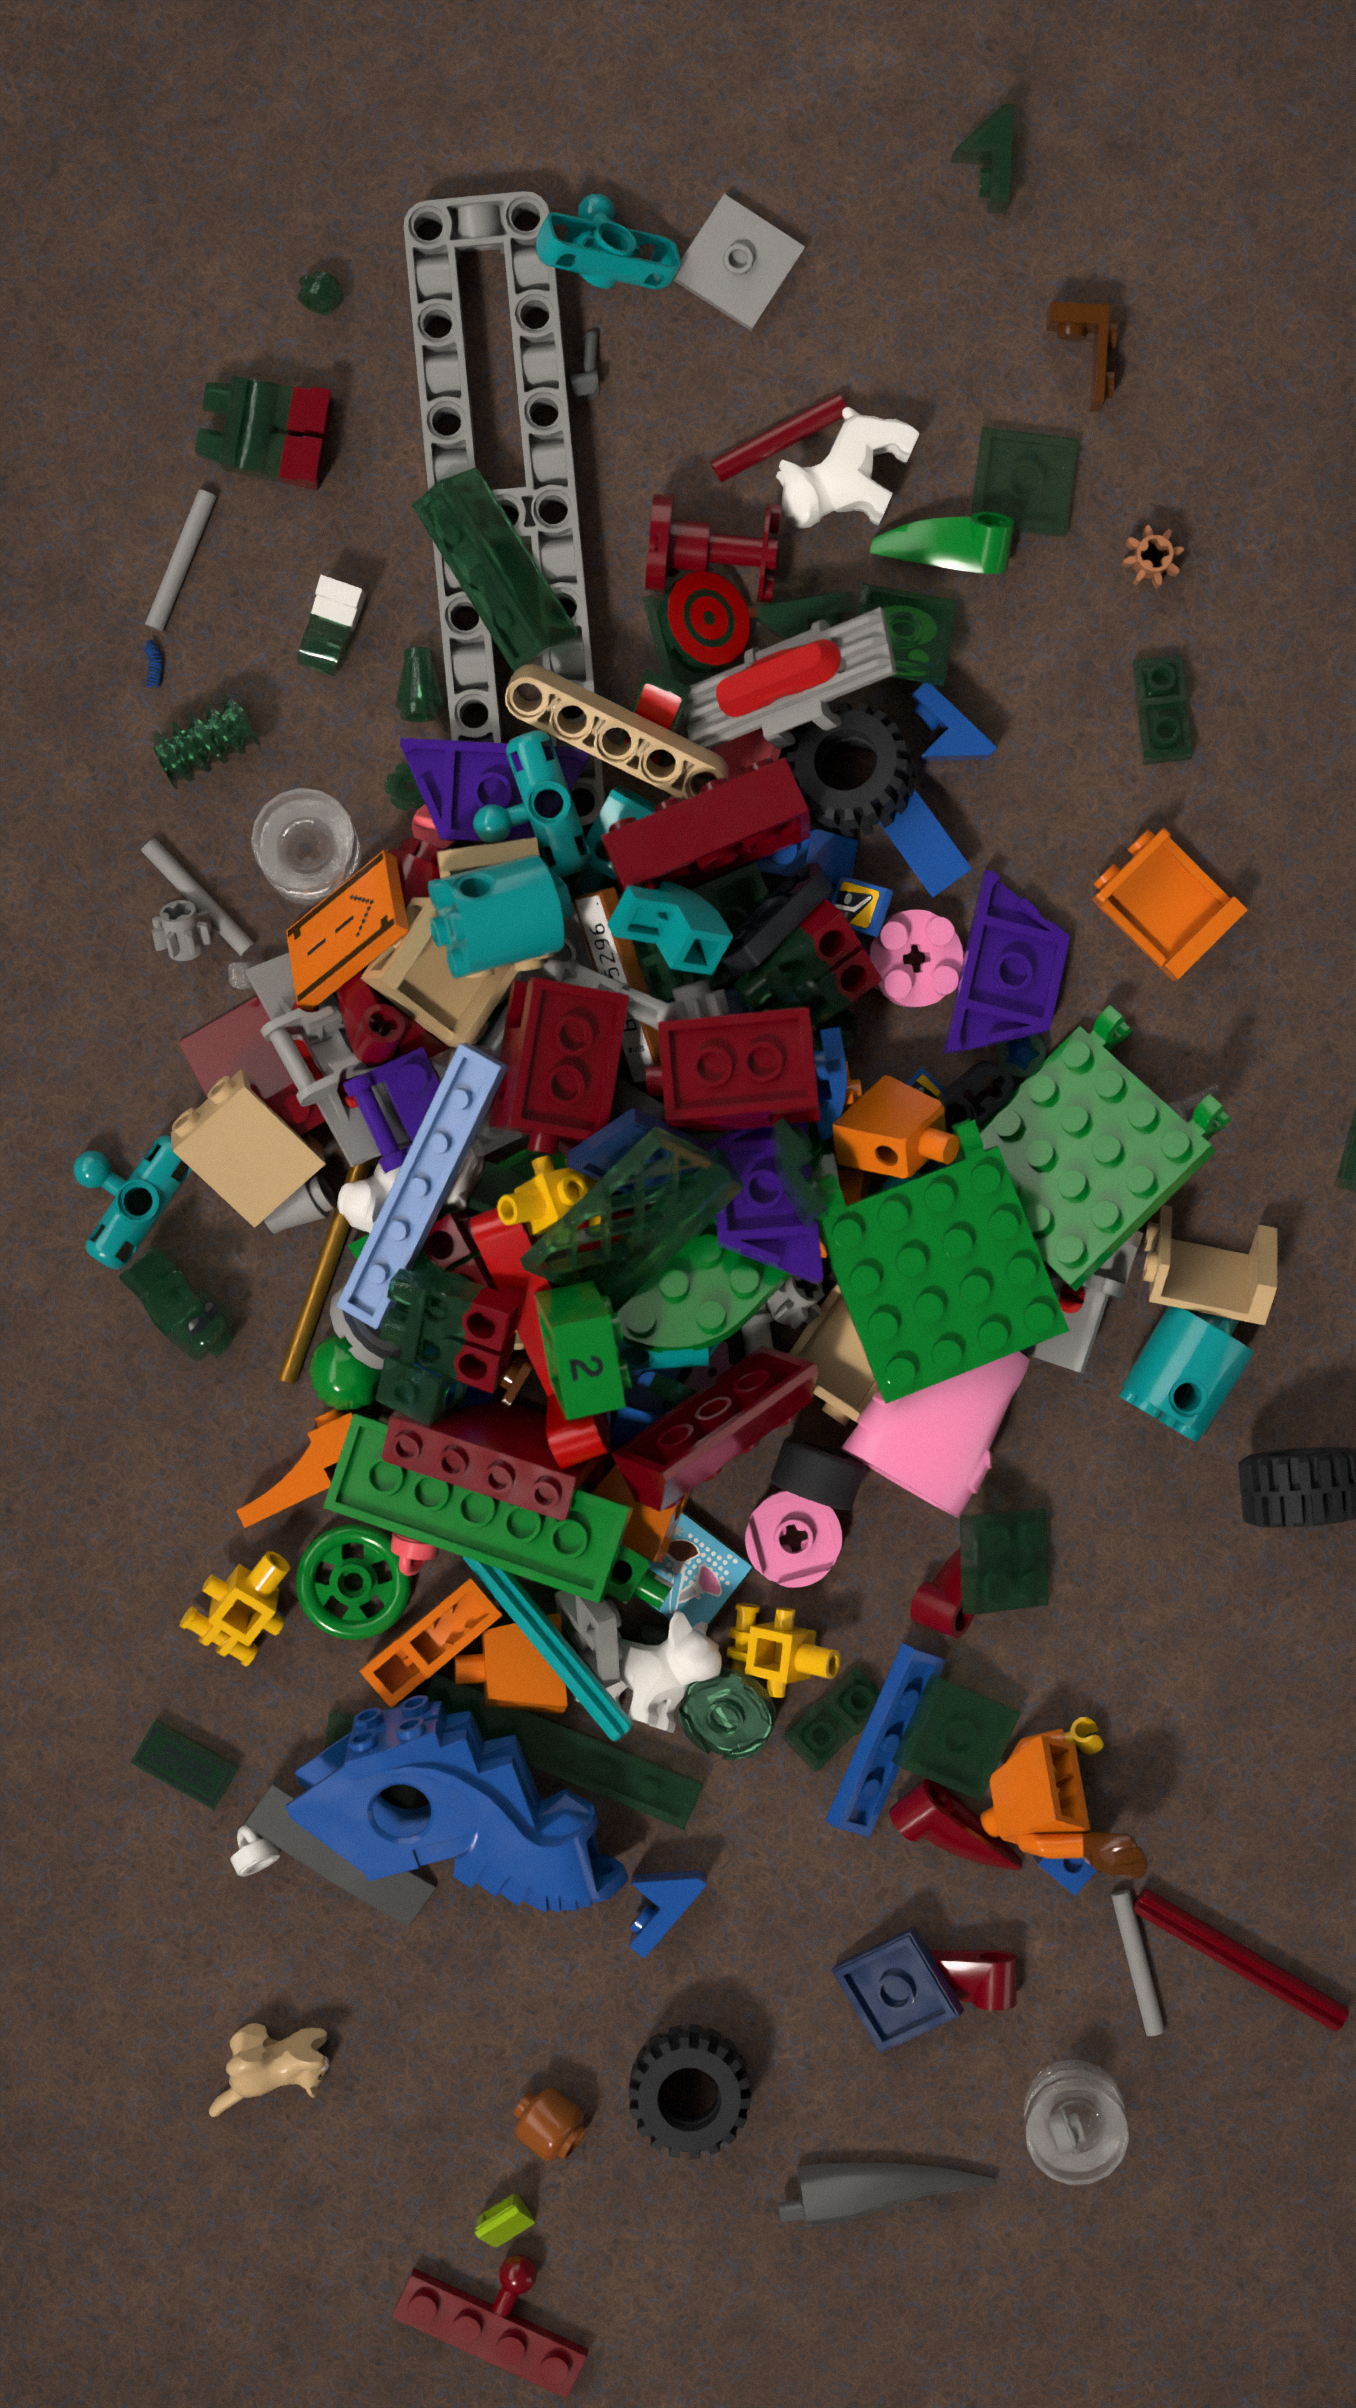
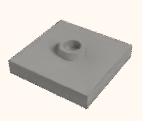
[673,194,805,332]

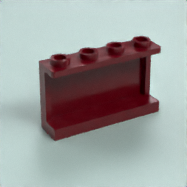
[382,1396,611,1521]

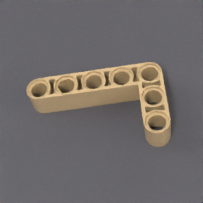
[505,664,730,801]

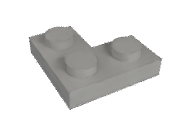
[555,1590,623,1688]

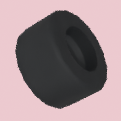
[771,1436,866,1510]

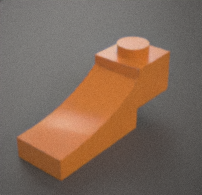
[236,1409,357,1528]
[359,1577,503,1708]

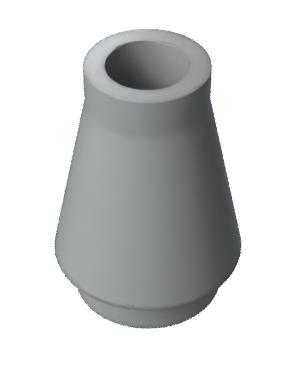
[264,1173,337,1234]

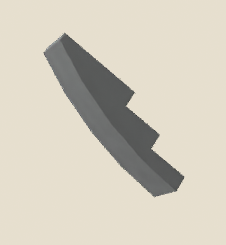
[245,1781,436,1927]

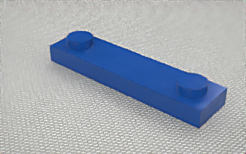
[825,1643,946,1837]

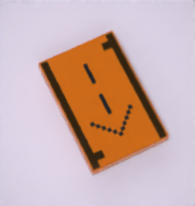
[286,850,409,1011]

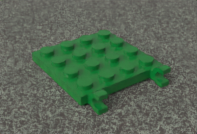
[942,1005,1232,1292]
[813,1119,1070,1404]

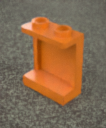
[1091,827,1248,981]

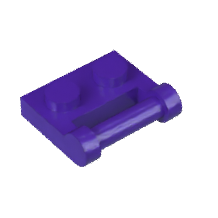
[343,1047,440,1174]

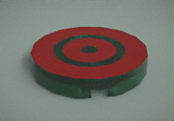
[659,571,750,670]

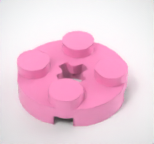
[865,909,964,1007]
[745,1490,842,1588]

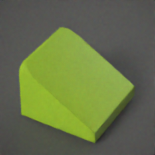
[475,2193,535,2247]

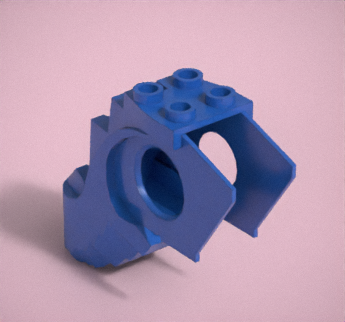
[286,1695,629,1913]

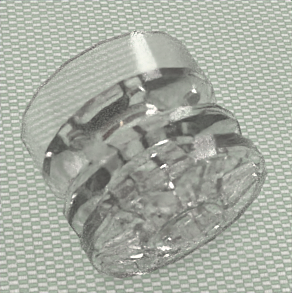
[251,788,363,906]
[1023,2060,1129,2185]

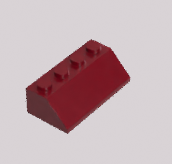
[601,757,810,895]
[612,1345,819,1512]

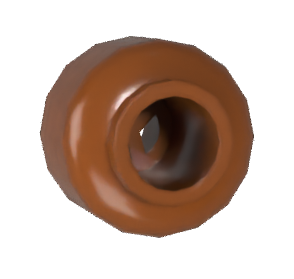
[513,2087,587,2161]

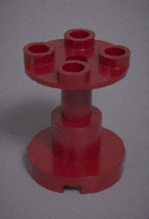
[645,493,781,603]

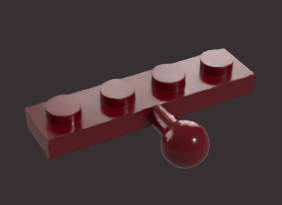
[392,2254,588,2398]

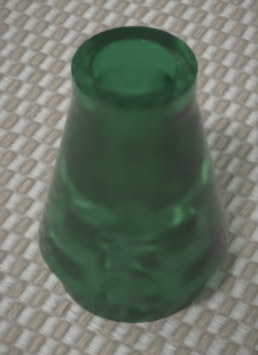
[395,647,444,723]

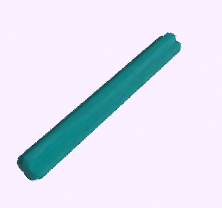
[463,1556,633,1741]

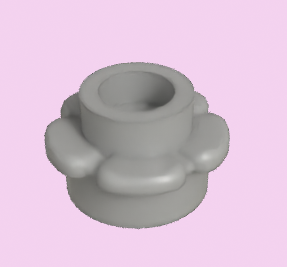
[1047,2108,1086,2156]

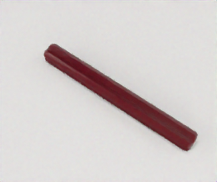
[1134,1889,1349,2031]

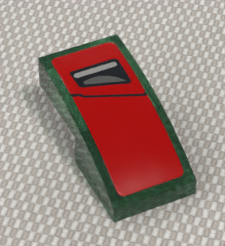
[618,669,692,767]

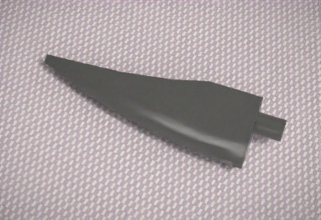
[778,2161,995,2228]

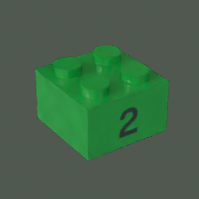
[534,1281,631,1420]

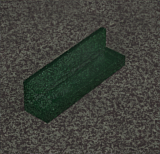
[411,468,578,672]

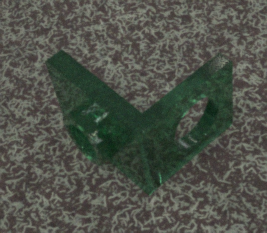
[376,1355,468,1426]

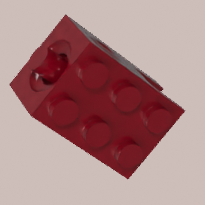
[488,977,630,1155]
[646,1007,821,1134]

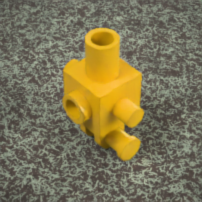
[498,1155,614,1247]
[179,1551,290,1667]
[726,1603,841,1698]

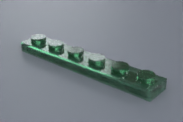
[425,1671,703,1830]

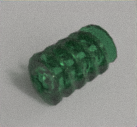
[152,694,262,790]

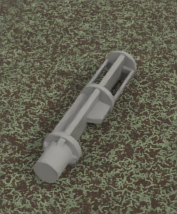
[541,957,676,1030]

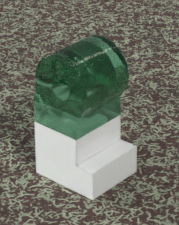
[297,575,366,677]

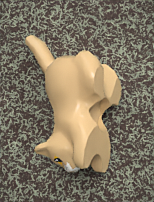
[209,2023,330,2117]

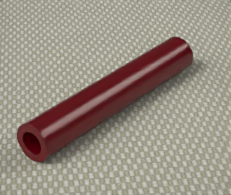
[710,393,847,483]

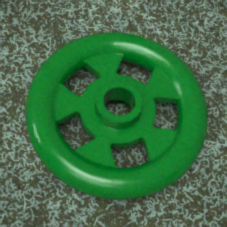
[296,1524,412,1640]

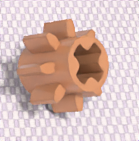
[1121,525,1184,589]

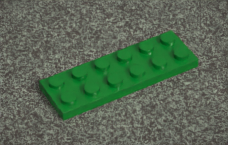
[323,1414,634,1603]

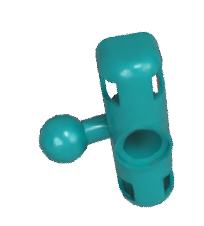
[536,194,681,290]
[473,730,592,878]
[73,1135,193,1270]

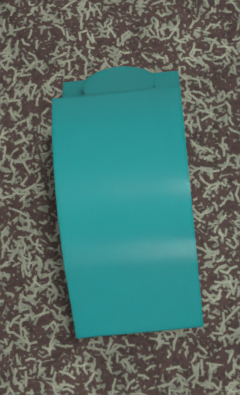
[607,880,733,975]

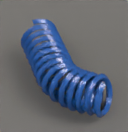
[142,639,163,688]

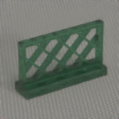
[519,1126,745,1313]

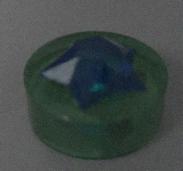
[996,1035,1046,1078]

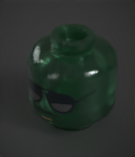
[162,1289,236,1361]

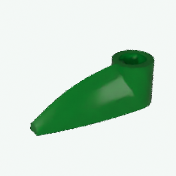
[870,512,1014,574]

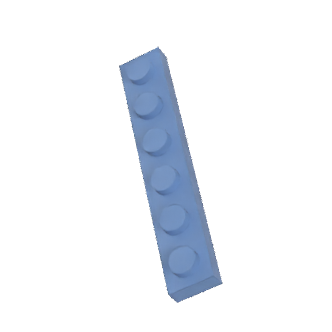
[336,1043,508,1330]

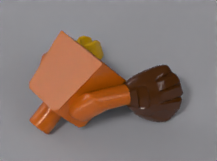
[981,1717,1148,1878]

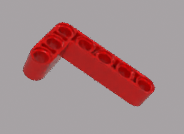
[470,1207,611,1469]

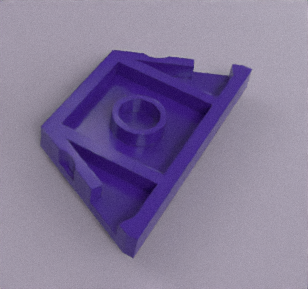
[400,738,590,843]
[943,870,1070,1054]
[709,1123,823,1283]

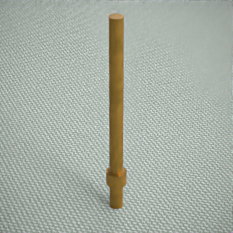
[277,1156,379,1384]

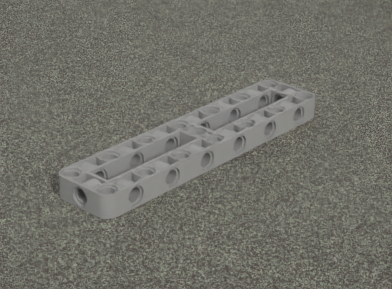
[404,191,606,830]

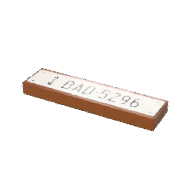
[572,887,661,1085]

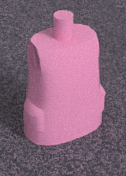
[841,1351,1030,1518]

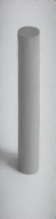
[145,489,217,632]
[141,838,255,956]
[1111,1890,1165,2036]

